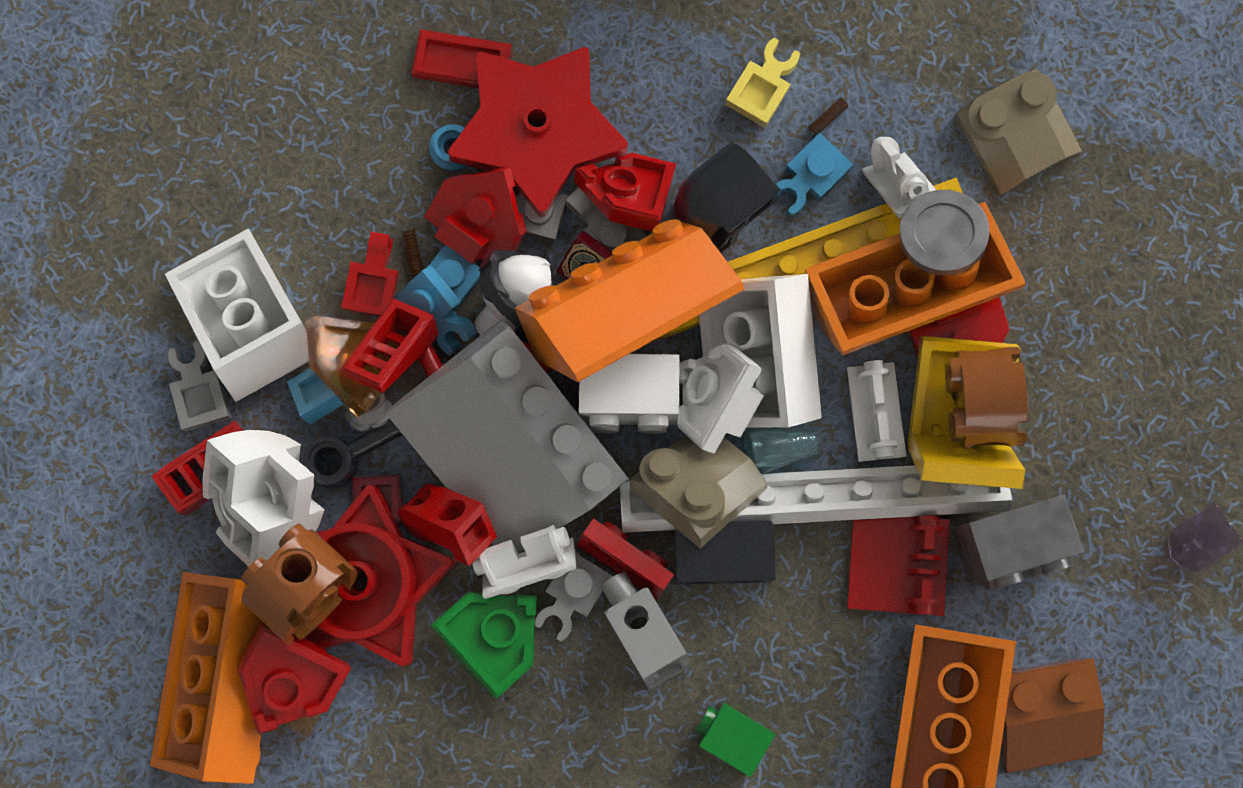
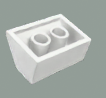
[699,274,822,427]

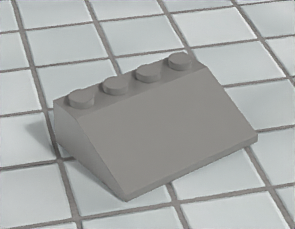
[385,320,629,553]

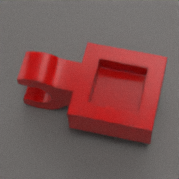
[341,231,400,317]

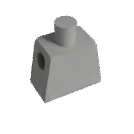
[601,572,691,690]

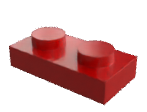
[577,518,674,601]

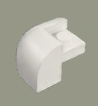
[203,430,324,567]

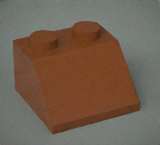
[1001,658,1105,773]

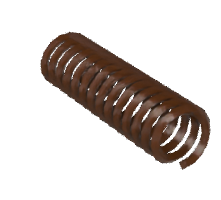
[808,97,848,137]
[402,228,423,276]

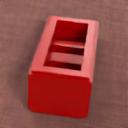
[340,298,439,393]
[151,420,244,516]

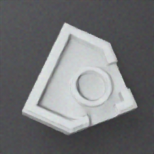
[677,343,764,453]

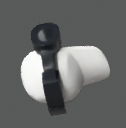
[475,248,551,345]

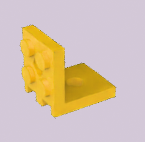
[907,336,1025,489]

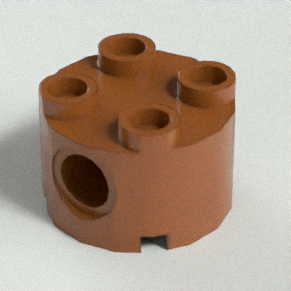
[945,347,1028,449]
[241,523,358,645]

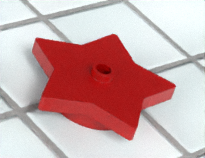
[448,47,628,217]
[304,485,456,667]

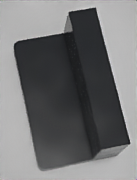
[675,521,776,585]

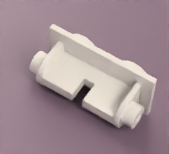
[862,137,936,219]
[846,360,906,462]
[472,525,576,599]

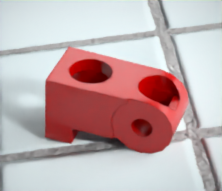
[398,483,497,566]

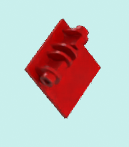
[847,515,950,616]

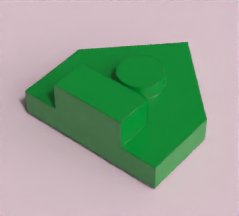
[430,592,537,700]

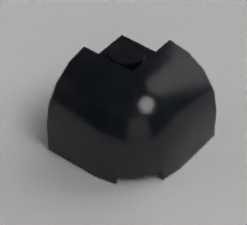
[672,142,781,253]

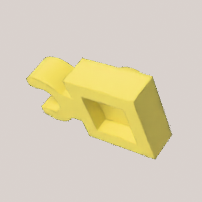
[725,38,800,128]

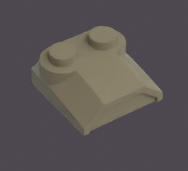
[954,69,1082,196]
[630,435,768,549]

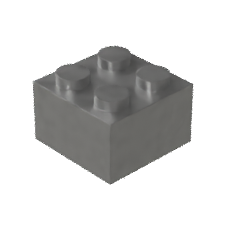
[951,494,1084,590]

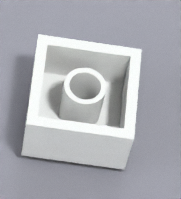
[579,354,679,434]

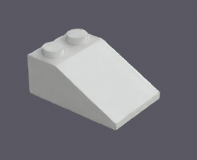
[165,228,320,402]

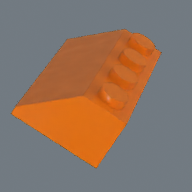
[805,202,1026,356]
[515,219,745,382]
[150,572,262,784]
[890,624,1016,788]

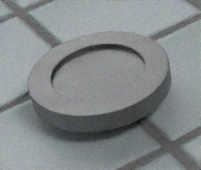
[899,190,989,276]

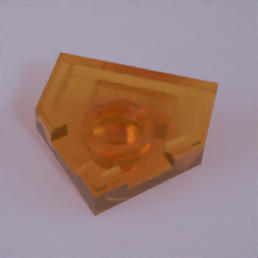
[306,316,400,417]

